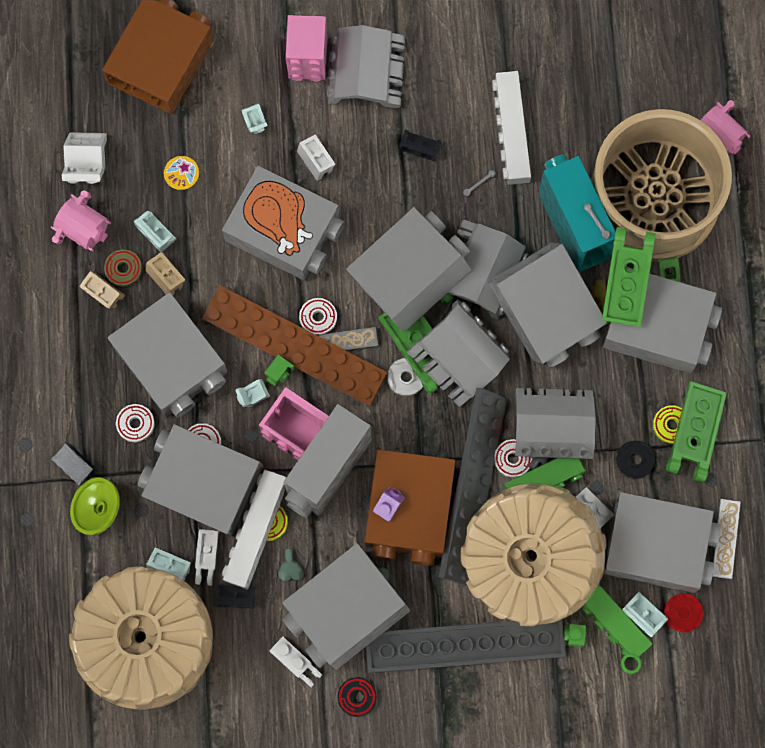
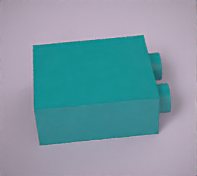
[538,154,616,273]

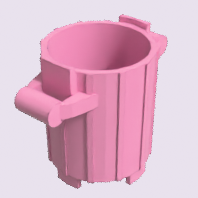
[700,100,750,155]
[51,191,111,252]

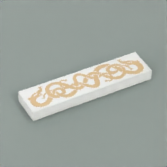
[712,499,740,579]

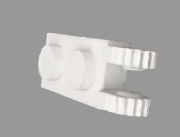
[195,529,219,586]
[270,637,322,687]

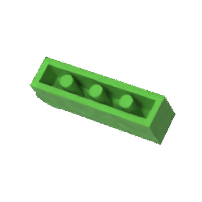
[504,458,585,490]
[581,585,652,675]

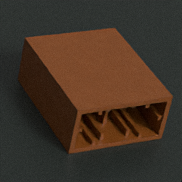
[102,0,214,115]
[365,450,455,566]

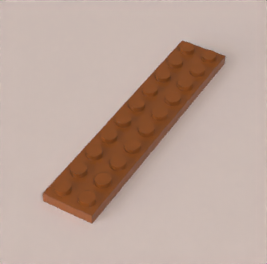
[202,285,388,406]

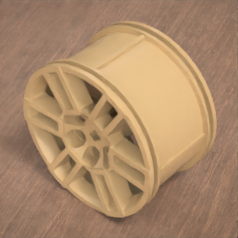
[591,109,732,262]

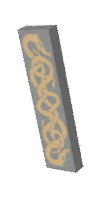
[317,327,378,351]

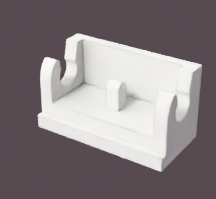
[297,135,335,181]

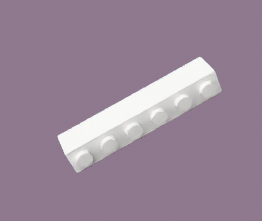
[492,71,531,185]
[222,470,286,590]

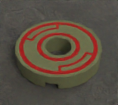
[104,249,142,287]

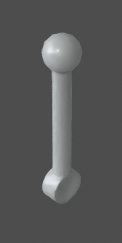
[463,170,496,197]
[584,204,610,239]

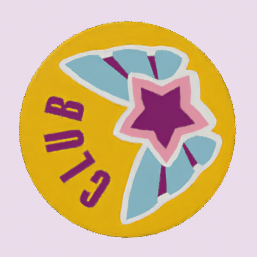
[164,156,199,190]

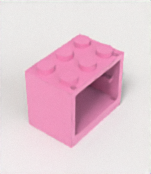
[286,15,328,82]
[259,387,329,461]

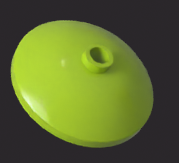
[70,478,120,535]

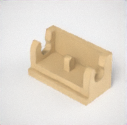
[146,252,185,296]
[79,271,125,309]

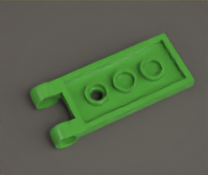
[602,227,656,327]
[378,313,438,394]
[666,381,727,483]

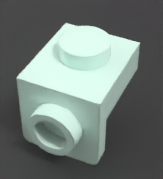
[241,103,268,134]
[235,379,270,407]

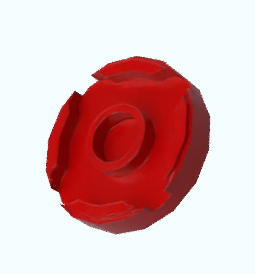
[664,593,704,633]

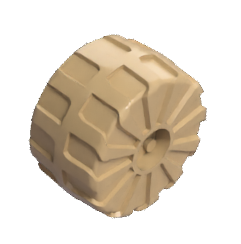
[461,483,607,626]
[69,566,213,710]

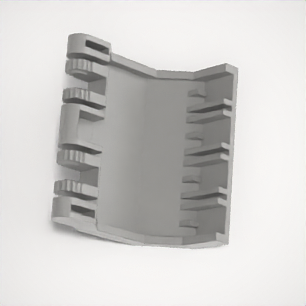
[327,25,405,108]
[446,220,529,320]
[406,300,510,407]
[515,388,595,459]

